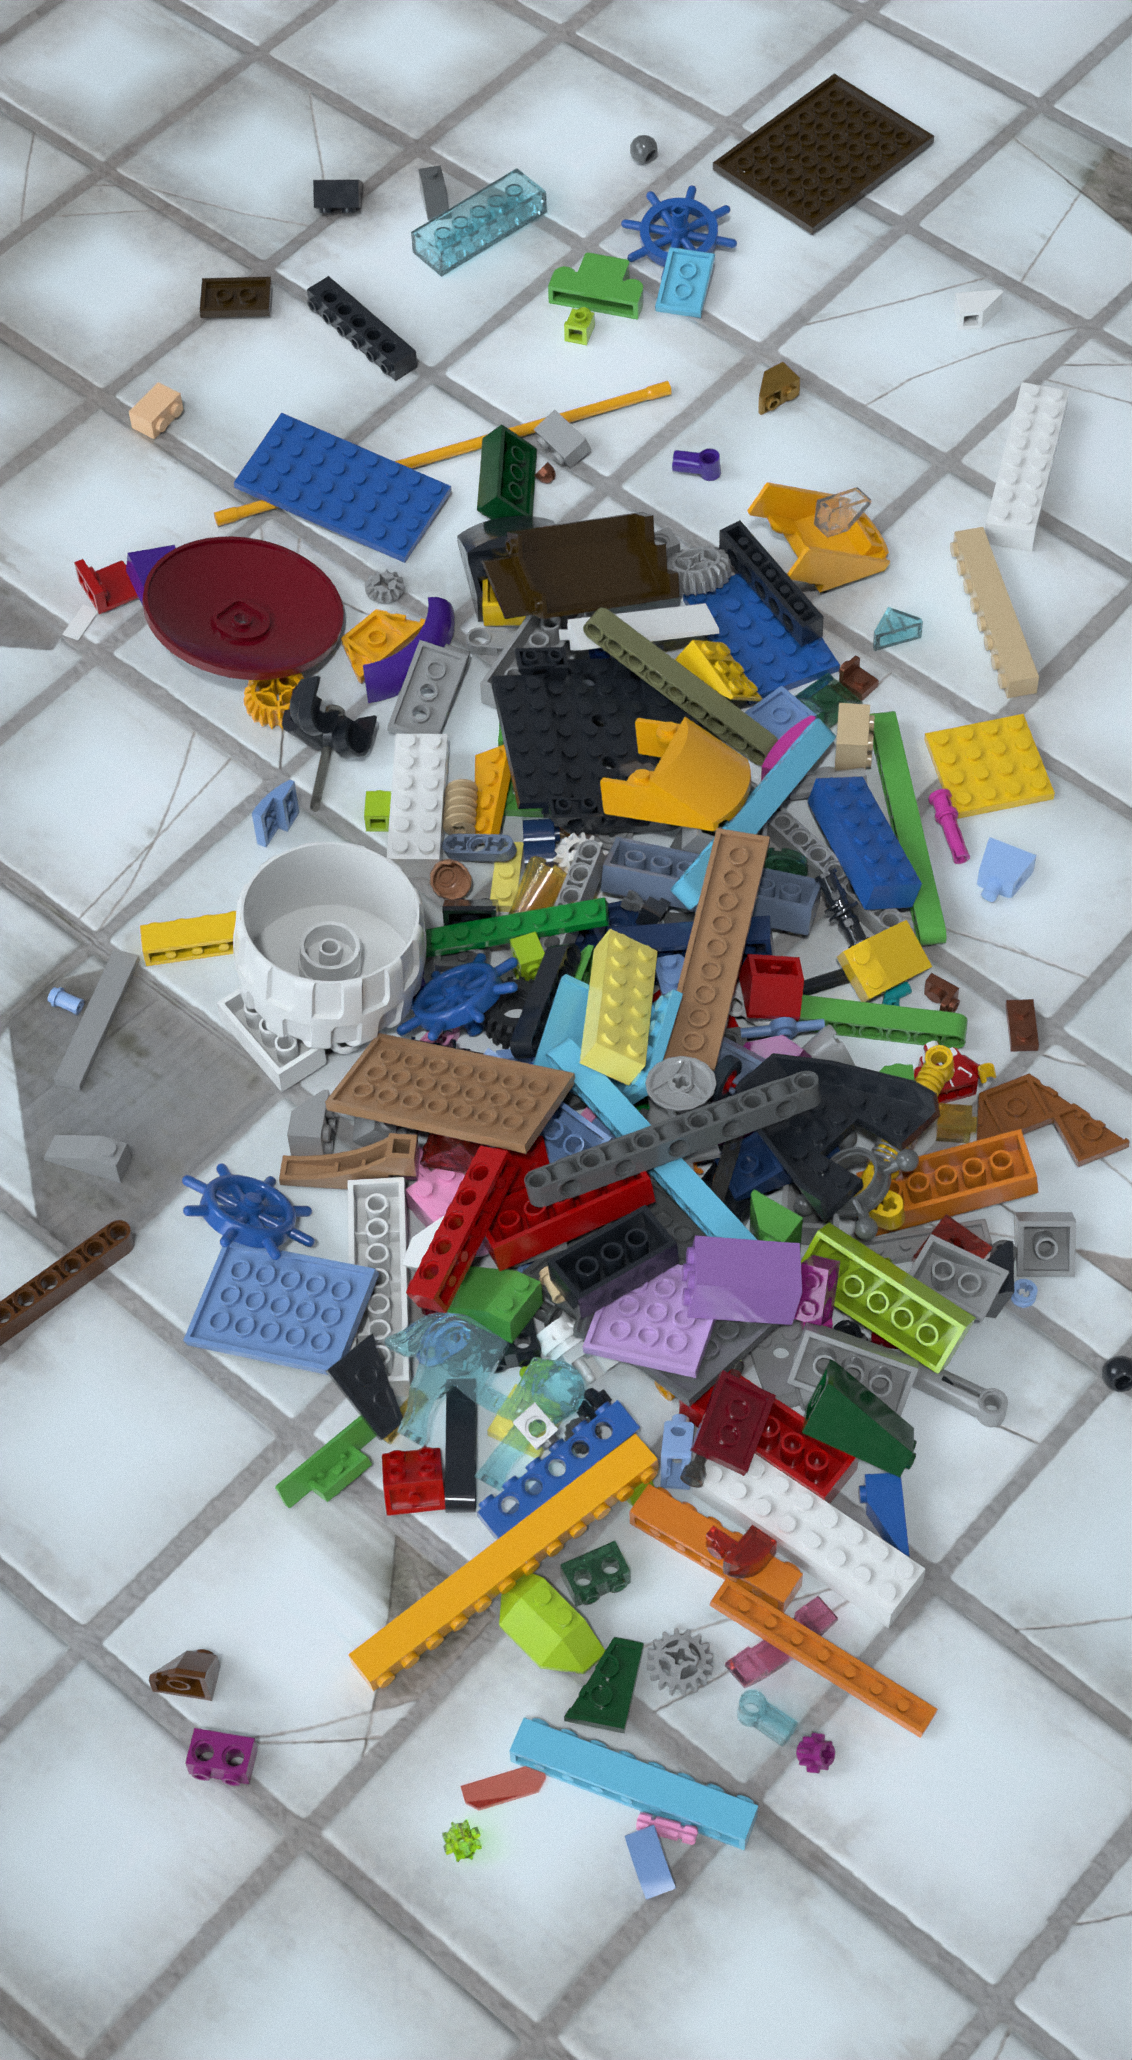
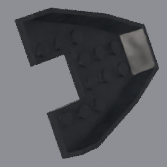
[735,1053,940,1222]

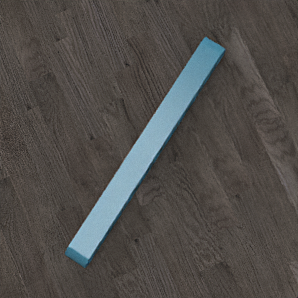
[670,718,837,910]
[545,1037,757,1240]

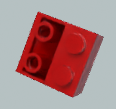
[738,954,804,1021]

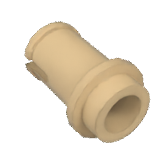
[539,1266,566,1304]

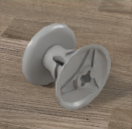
[645,1056,716,1125]

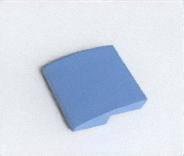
[252,780,300,848]

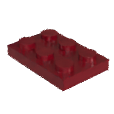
[690,1370,776,1476]

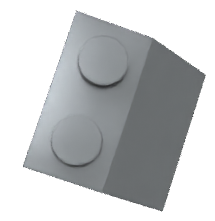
[1014,1212,1076,1277]

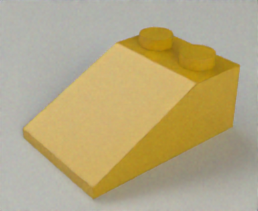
[837,920,933,1002]

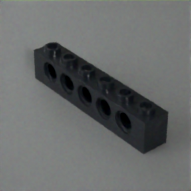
[307,276,418,381]
[719,520,824,647]

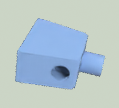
[977,837,1036,902]
[660,1414,694,1490]

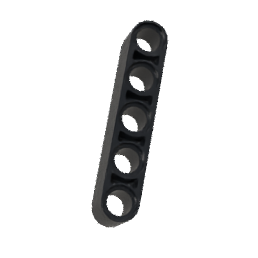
[510,943,581,1059]
[445,1378,477,1513]

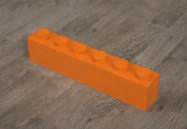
[629,1484,803,1613]

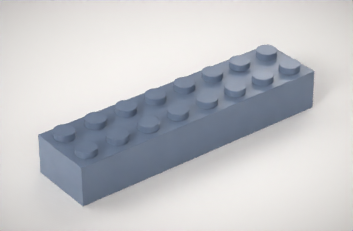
[601,837,821,935]

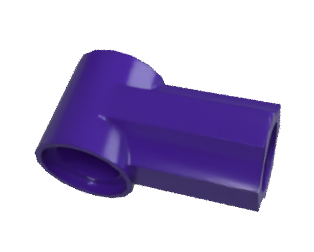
[672,448,721,481]

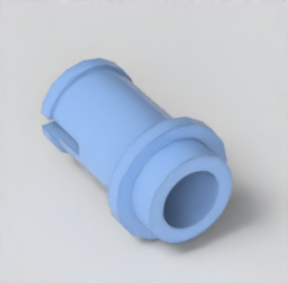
[48,987,84,1015]

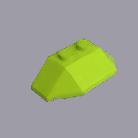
[499,1573,605,1674]

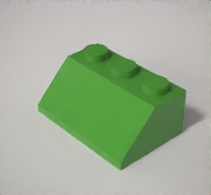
[749,1190,803,1252]

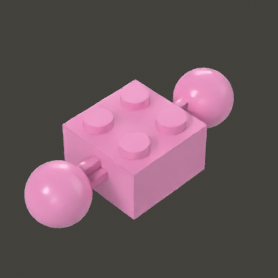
[400,1146,489,1256]

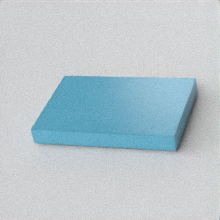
[655,247,715,318]

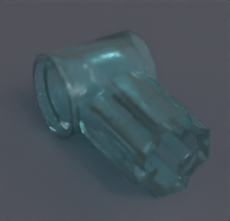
[737,1690,798,1747]

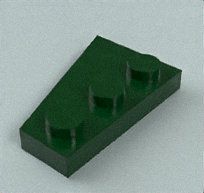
[564,1637,644,1734]

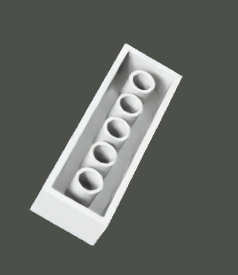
[387,733,449,878]

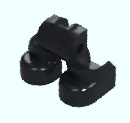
[282,676,377,759]

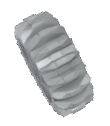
[667,545,732,596]

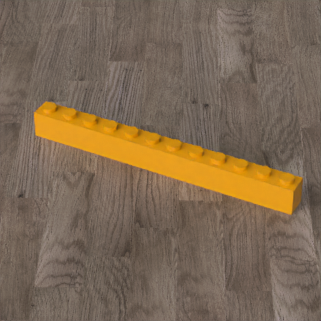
[348,1433,659,1692]

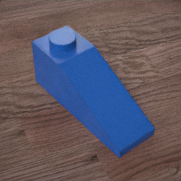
[859,1473,910,1557]

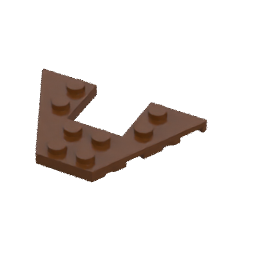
[977,1073,1130,1167]

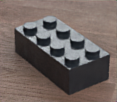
[547,1205,679,1320]

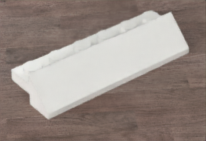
[559,603,719,650]

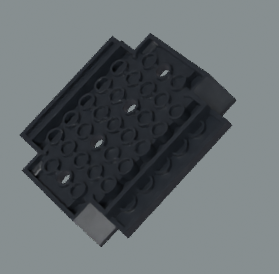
[491,645,704,835]

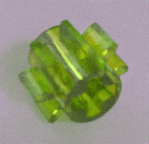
[442,1819,482,1862]

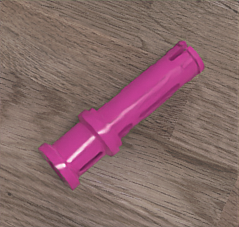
[928,789,970,864]

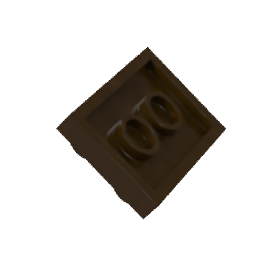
[199,276,272,318]

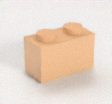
[129,382,183,439]

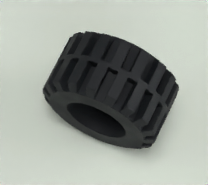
[483,976,534,1049]

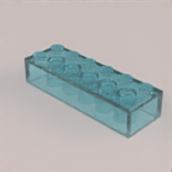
[411,168,547,277]

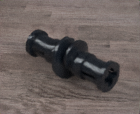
[814,868,869,948]

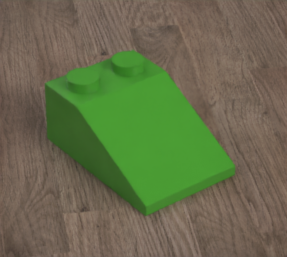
[447,1266,543,1343]

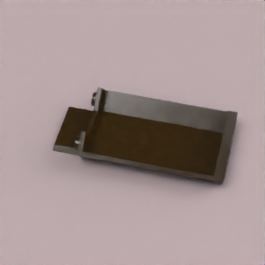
[481,512,680,619]

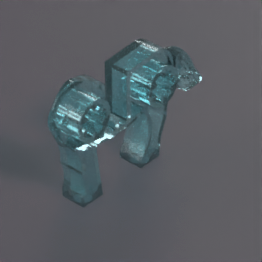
[384,1312,585,1492]

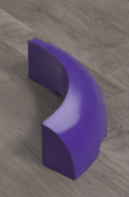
[363,597,455,704]

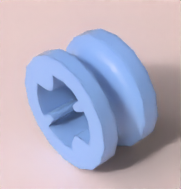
[1011,1279,1038,1308]

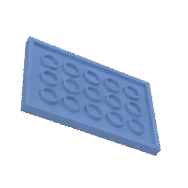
[183,1241,379,1375]

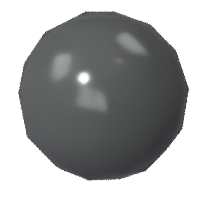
[630,135,658,164]

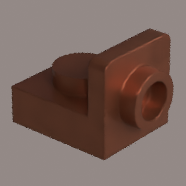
[839,655,879,701]
[924,973,960,1013]

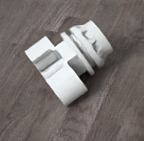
[536,1314,622,1405]

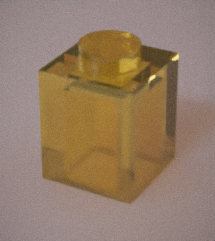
[936,1103,977,1143]

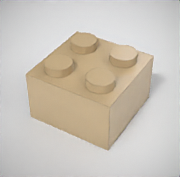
[835,703,875,771]

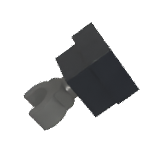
[620,890,671,925]

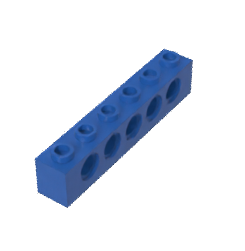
[477,1400,640,1540]

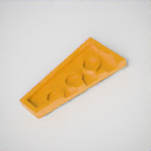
[474,745,511,845]

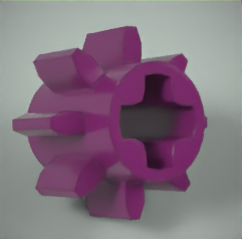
[796,1733,835,1774]

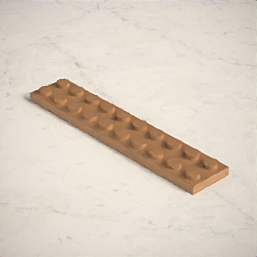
[663,828,770,1071]

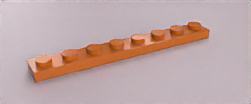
[710,1578,938,1738]

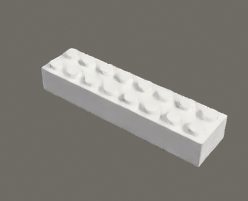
[985,382,1069,552]
[348,1177,411,1397]
[692,1454,925,1628]

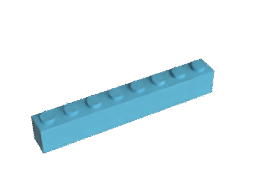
[509,1718,758,1851]

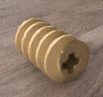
[443,779,478,835]

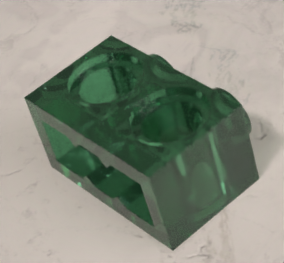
[560,1541,631,1607]

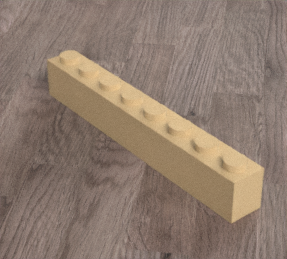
[950,527,1039,698]

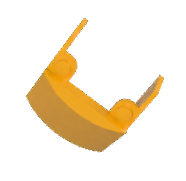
[747,482,890,593]
[600,717,751,831]

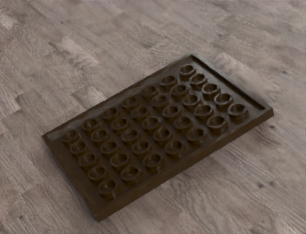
[713,73,934,235]

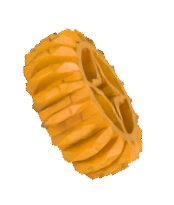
[243,673,304,730]

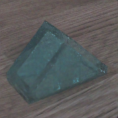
[873,607,923,651]

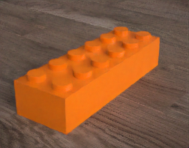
[856,1129,1038,1236]

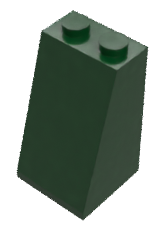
[802,1359,917,1478]

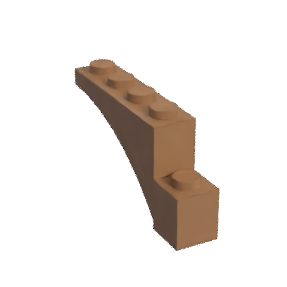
[279,1133,420,1189]

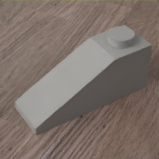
[44,1135,132,1183]

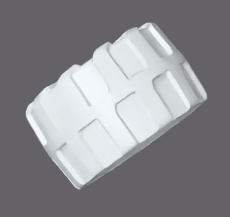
[233,842,426,1049]

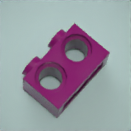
[794,1255,840,1326]
[185,1728,258,1786]

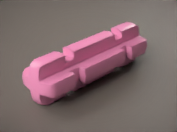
[636,1812,698,1845]

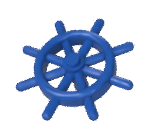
[621,185,737,280]
[396,953,518,1041]
[182,1163,315,1260]

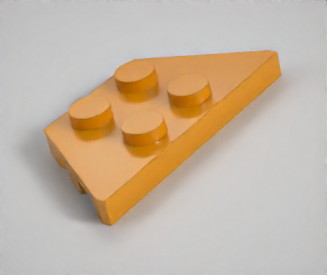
[341,609,426,684]

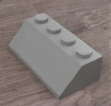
[787,1322,919,1416]

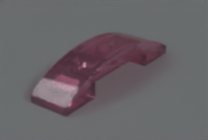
[725,1596,838,1689]

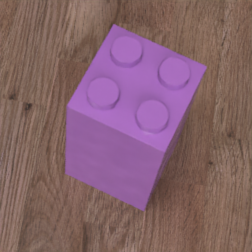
[682,1236,802,1325]

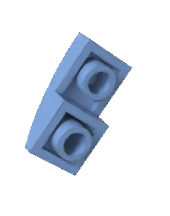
[625,1825,676,1900]

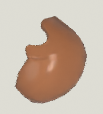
[429,859,472,900]

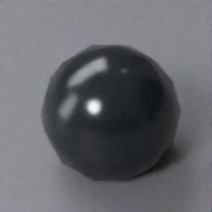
[1102,1355,1132,1392]

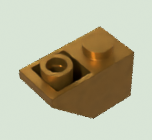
[758,362,800,415]

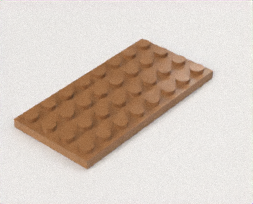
[325,1033,575,1153]

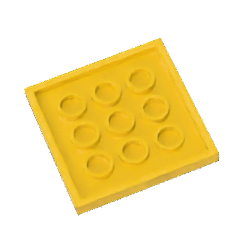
[924,714,1055,819]

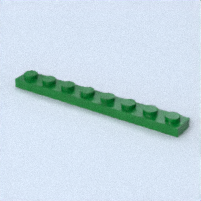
[425,897,609,958]

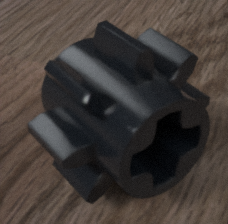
[576,1388,612,1421]

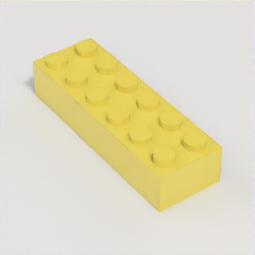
[580,929,657,1086]

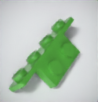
[275,1416,376,1508]

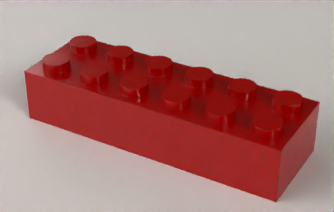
[482,1171,656,1271]
[679,1369,859,1504]

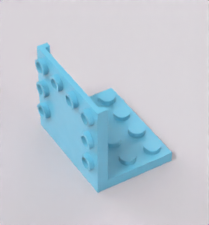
[533,974,683,1105]

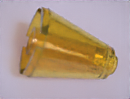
[509,856,567,914]

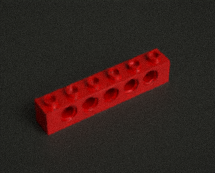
[406,1146,520,1313]

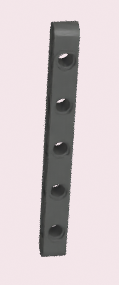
[524,1071,822,1207]

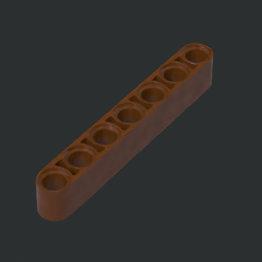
[0,1220,135,1346]

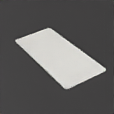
[62,604,98,640]

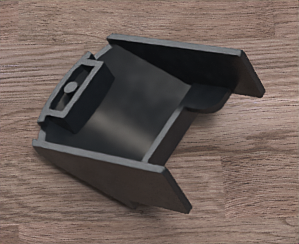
[457,516,556,622]

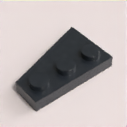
[325,1333,404,1440]

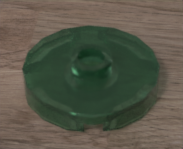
[764,847,809,877]

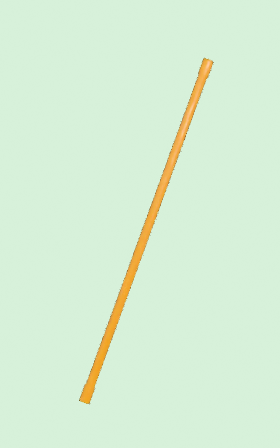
[214,381,672,526]

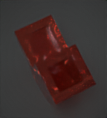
[706,1525,777,1579]

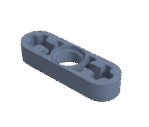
[442,834,517,862]

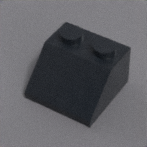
[313,179,363,213]
[442,898,499,926]

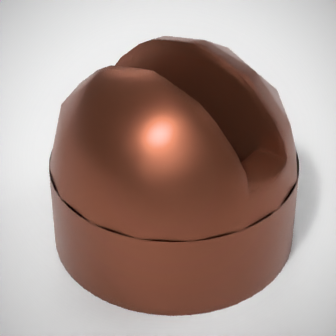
[534,462,556,484]

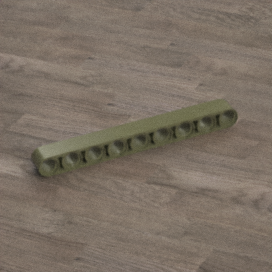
[583,608,778,766]

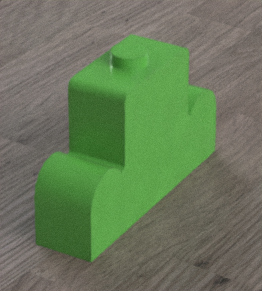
[548,253,643,320]

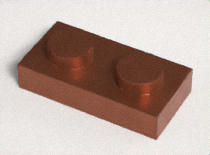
[1005,999,1039,1052]

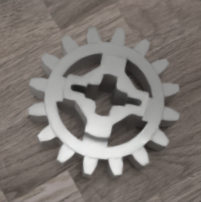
[647,1628,713,1697]

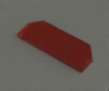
[460,1766,546,1811]

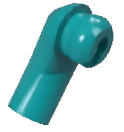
[882,981,912,1006]

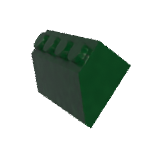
[477,424,537,520]

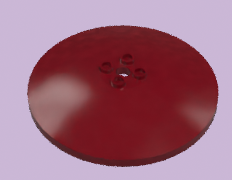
[142,536,344,680]

